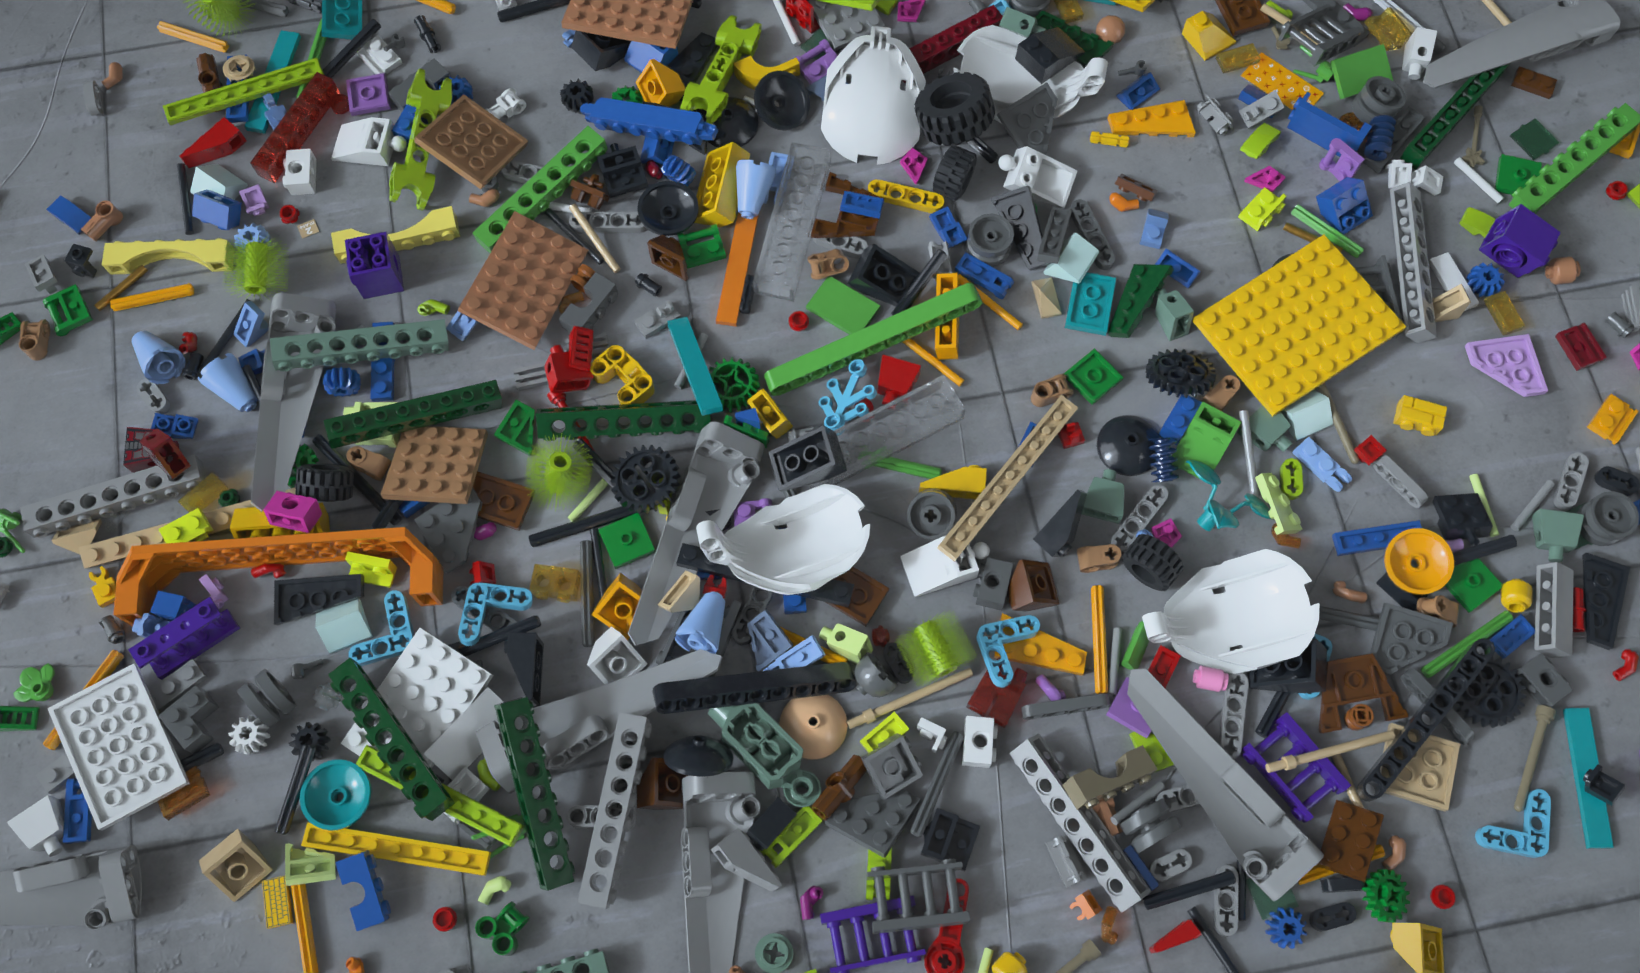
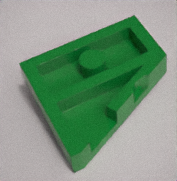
[494,400,535,456]
[724,415,769,448]

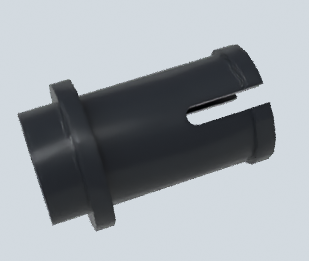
[635,273,662,297]
[182,352,204,380]

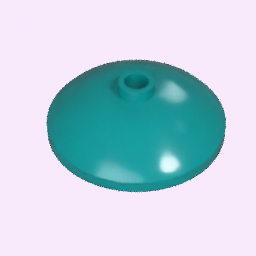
[300,759,371,831]

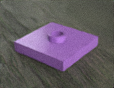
[346,73,391,116]
[1106,677,1151,739]

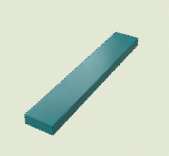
[244,30,301,134]
[667,317,723,416]
[1563,708,1614,849]

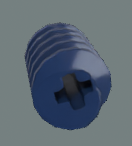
[1364,115,1396,161]
[1149,438,1179,482]

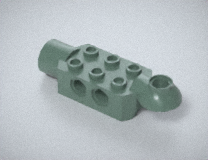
[708,703,821,807]

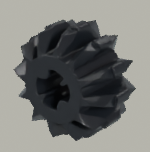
[560,78,594,113]
[289,722,331,762]

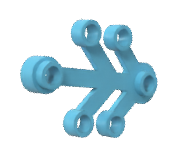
[818,359,877,433]

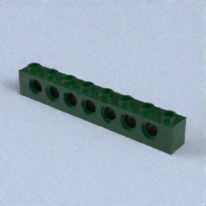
[1400,63,1511,170]
[323,380,502,449]
[536,400,711,441]
[328,657,455,821]
[494,697,575,891]

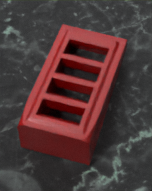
[569,326,594,372]
[1148,919,1202,954]

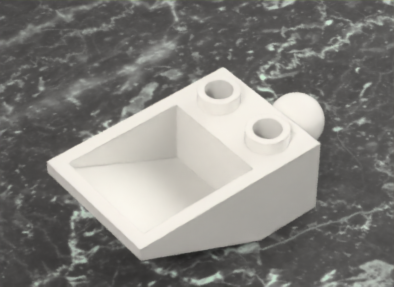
[331,117,407,166]
[998,146,1077,208]
[900,536,990,597]

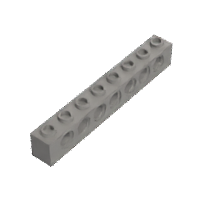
[1390,182,1437,343]
[20,454,207,538]
[578,712,652,909]
[1010,733,1152,913]

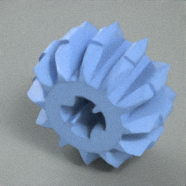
[234,223,271,255]

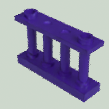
[128,597,240,680]
[1241,712,1351,823]
[820,895,926,973]

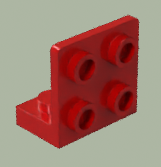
[786,0,820,34]

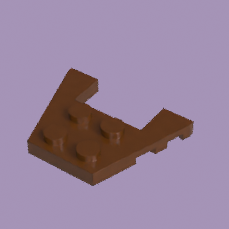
[811,172,880,238]
[1318,653,1409,733]

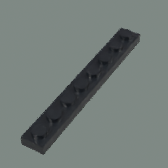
[676,543,854,608]

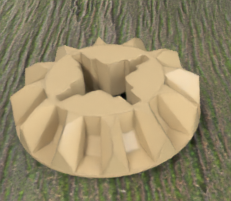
[223,55,256,82]

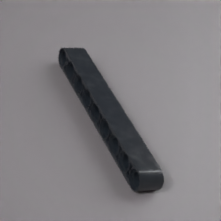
[1357,638,1495,802]
[652,662,856,714]

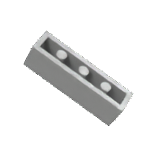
[1535,562,1574,658]

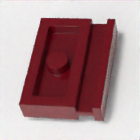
[1555,322,1607,371]

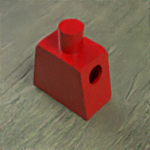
[544,345,594,393]
[877,354,921,408]

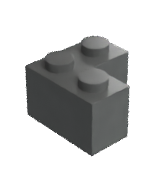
[158,685,219,754]

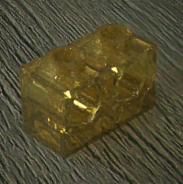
[529,564,581,603]

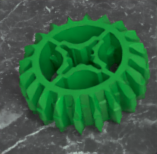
[709,357,760,413]

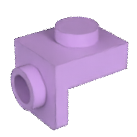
[239,184,270,216]
[199,574,229,609]

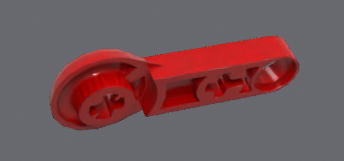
[924,878,969,973]

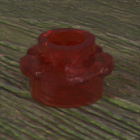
[872,625,890,647]

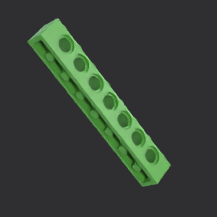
[1509,103,1640,214]
[473,126,608,253]

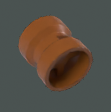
[570,264,595,293]
[1344,704,1374,731]

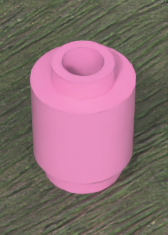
[1193,666,1229,692]

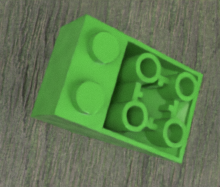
[1172,402,1241,480]

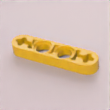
[868,179,944,213]

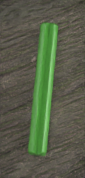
[1291,204,1364,258]
[858,450,942,479]

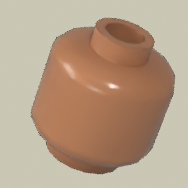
[1545,257,1580,285]

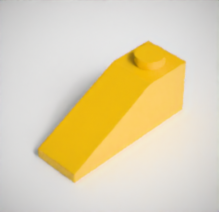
[919,465,987,500]

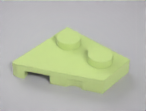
[285,843,336,886]

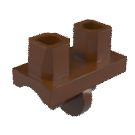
[570,174,610,210]

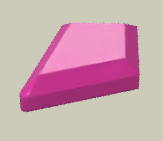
[897,0,926,22]
[900,148,928,185]
[1244,166,1286,192]
[1151,518,1182,548]

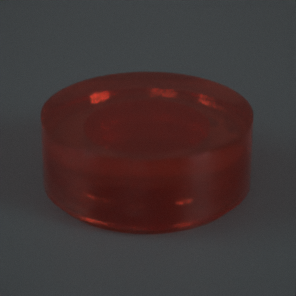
[329,94,350,114]

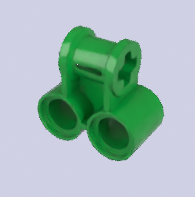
[475,901,530,956]

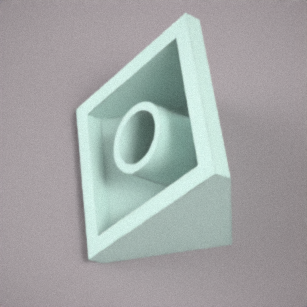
[190,164,248,200]
[1044,232,1099,283]
[1281,390,1333,442]
[315,599,373,654]

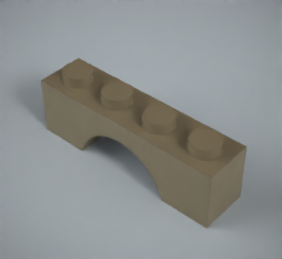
[1062,745,1158,810]

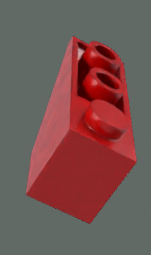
[179,117,247,168]

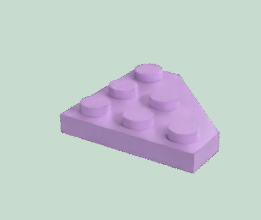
[1465,334,1548,397]

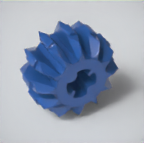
[439,75,473,105]
[661,155,696,187]
[1466,262,1505,299]
[323,366,361,397]
[1265,907,1308,949]

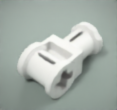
[485,88,526,119]

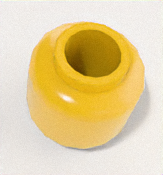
[1501,579,1533,613]
[992,952,1028,973]

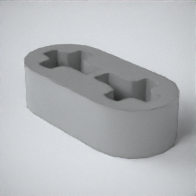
[83,80,103,116]
[136,379,170,414]
[1148,849,1192,882]

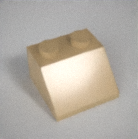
[199,829,273,902]

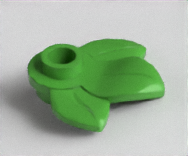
[13,663,55,702]

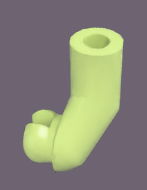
[478,876,511,905]

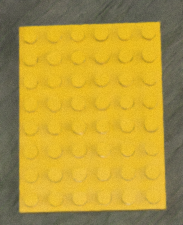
[1192,234,1406,417]

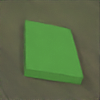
[1330,44,1393,99]
[806,276,880,335]

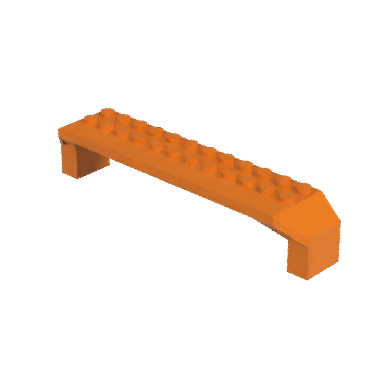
[113,527,443,626]

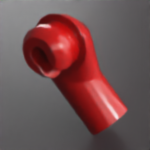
[179,332,198,354]
[251,563,286,579]
[1613,649,1639,681]

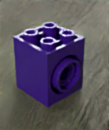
[1479,204,1561,278]
[345,232,404,299]

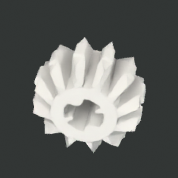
[228,715,271,755]

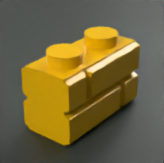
[747,388,793,439]
[1393,395,1447,436]

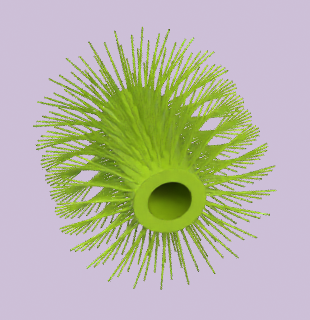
[183,0,255,37]
[222,234,289,300]
[525,433,593,512]
[895,611,976,686]

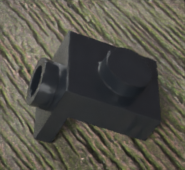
[64,244,97,278]
[1583,764,1625,806]

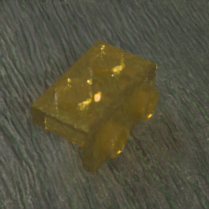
[1364,7,1412,51]

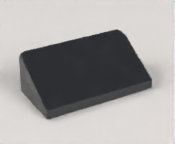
[1376,572,1428,611]

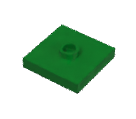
[1495,154,1542,195]
[1064,348,1124,405]
[598,513,656,569]
[1445,558,1503,613]

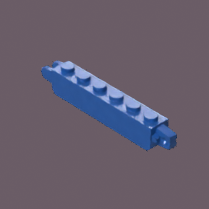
[580,97,718,145]

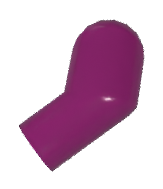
[1343,3,1372,21]
[474,522,497,540]
[800,886,824,920]

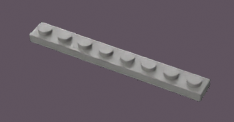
[36,659,208,794]

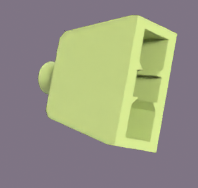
[819,623,873,665]

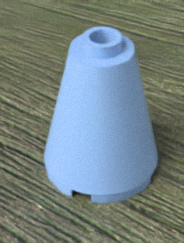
[736,160,776,219]
[132,330,186,384]
[198,353,258,412]
[675,591,726,654]

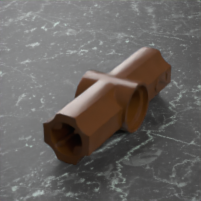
[196,53,223,112]
[811,754,867,821]

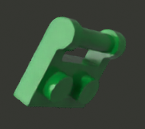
[677,224,726,269]
[43,284,93,337]

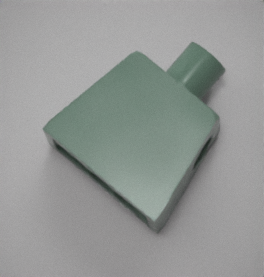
[999,7,1046,38]
[1154,288,1194,341]
[1237,405,1293,452]
[1082,469,1124,524]
[1532,508,1584,563]

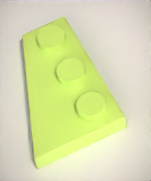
[1255,473,1303,535]

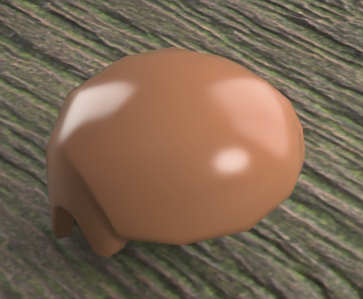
[1096,15,1125,44]

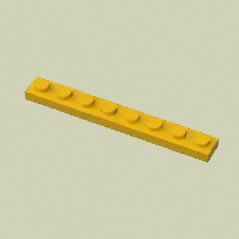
[301,822,491,876]

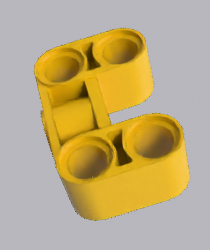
[590,345,655,404]

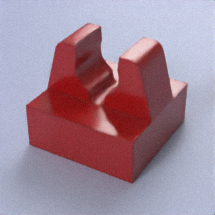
[1058,422,1085,449]
[1354,435,1387,466]
[469,561,496,585]
[702,574,727,599]

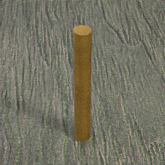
[1283,222,1343,253]
[94,265,148,311]

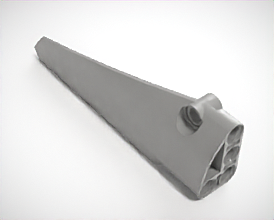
[1423,0,1620,89]
[251,293,336,512]
[628,422,765,646]
[476,649,723,794]
[1127,668,1324,901]
[681,772,761,973]
[0,845,142,930]

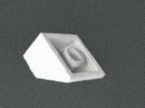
[587,626,647,684]

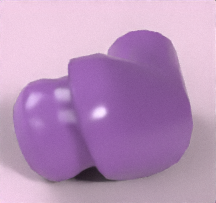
[1036,674,1066,701]

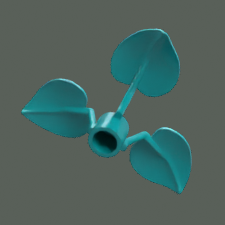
[1185,460,1274,531]

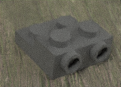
[861,733,923,800]

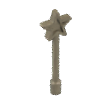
[1461,105,1485,169]

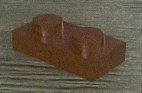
[1511,66,1557,99]
[1115,174,1158,202]

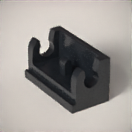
[746,797,797,851]

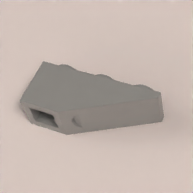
[711,828,782,892]

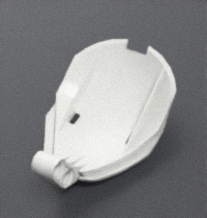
[954,25,1108,124]
[821,26,926,165]
[696,484,870,595]
[1142,549,1319,674]

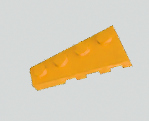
[1107,100,1196,137]
[994,613,1087,676]

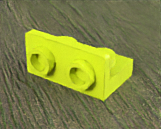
[1238,187,1287,231]
[158,508,214,543]
[345,552,397,588]

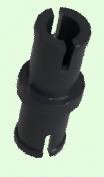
[414,15,441,53]

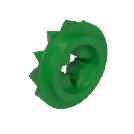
[612,85,642,104]

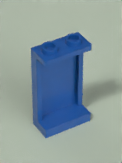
[1287,92,1372,157]

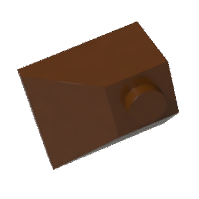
[647,234,688,281]
[1007,559,1060,612]
[637,757,689,810]

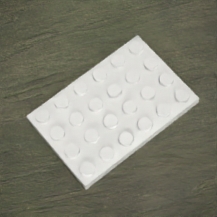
[341,628,494,768]
[47,664,190,831]

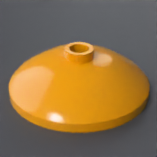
[1384,528,1454,595]

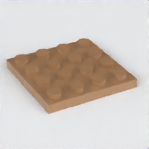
[414,95,528,189]
[381,426,488,504]

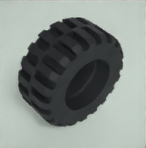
[914,72,995,146]

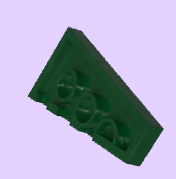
[1035,10,1114,68]
[1107,264,1174,338]

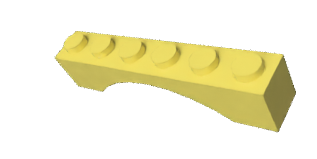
[331,206,460,264]
[102,238,235,274]

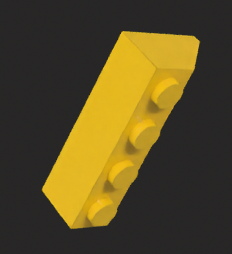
[694,142,750,227]
[230,502,330,539]

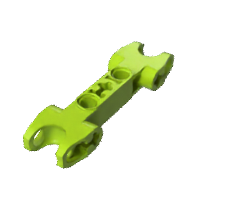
[680,15,762,124]
[389,68,452,211]

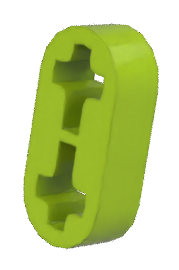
[1280,458,1303,500]

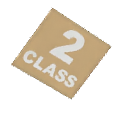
[297,219,319,239]

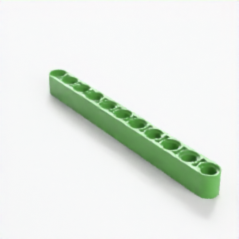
[764,283,982,396]

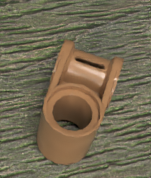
[807,249,849,280]
[19,319,51,361]
[1030,374,1074,407]
[1200,375,1240,411]
[346,446,392,481]
[1077,544,1121,573]
[1417,595,1459,628]

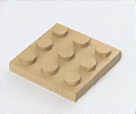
[1380,723,1460,812]

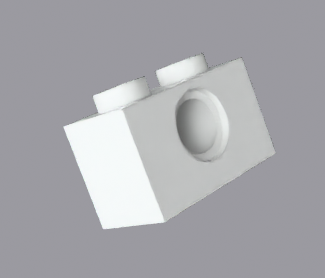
[282,149,317,195]
[962,716,998,768]

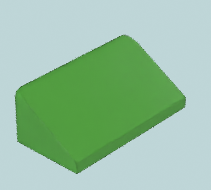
[1121,621,1150,670]

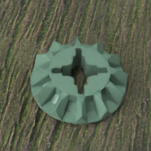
[755,933,793,973]

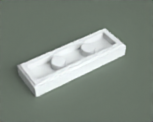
[1428,252,1479,311]

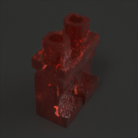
[966,657,1028,728]

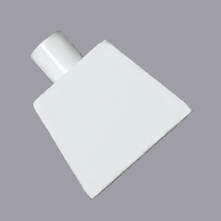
[1402,27,1437,80]
[7,795,64,857]

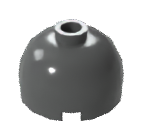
[854,652,898,698]

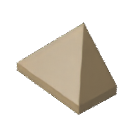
[1032,277,1062,319]
[1433,284,1471,322]
[52,519,102,554]
[658,571,700,613]

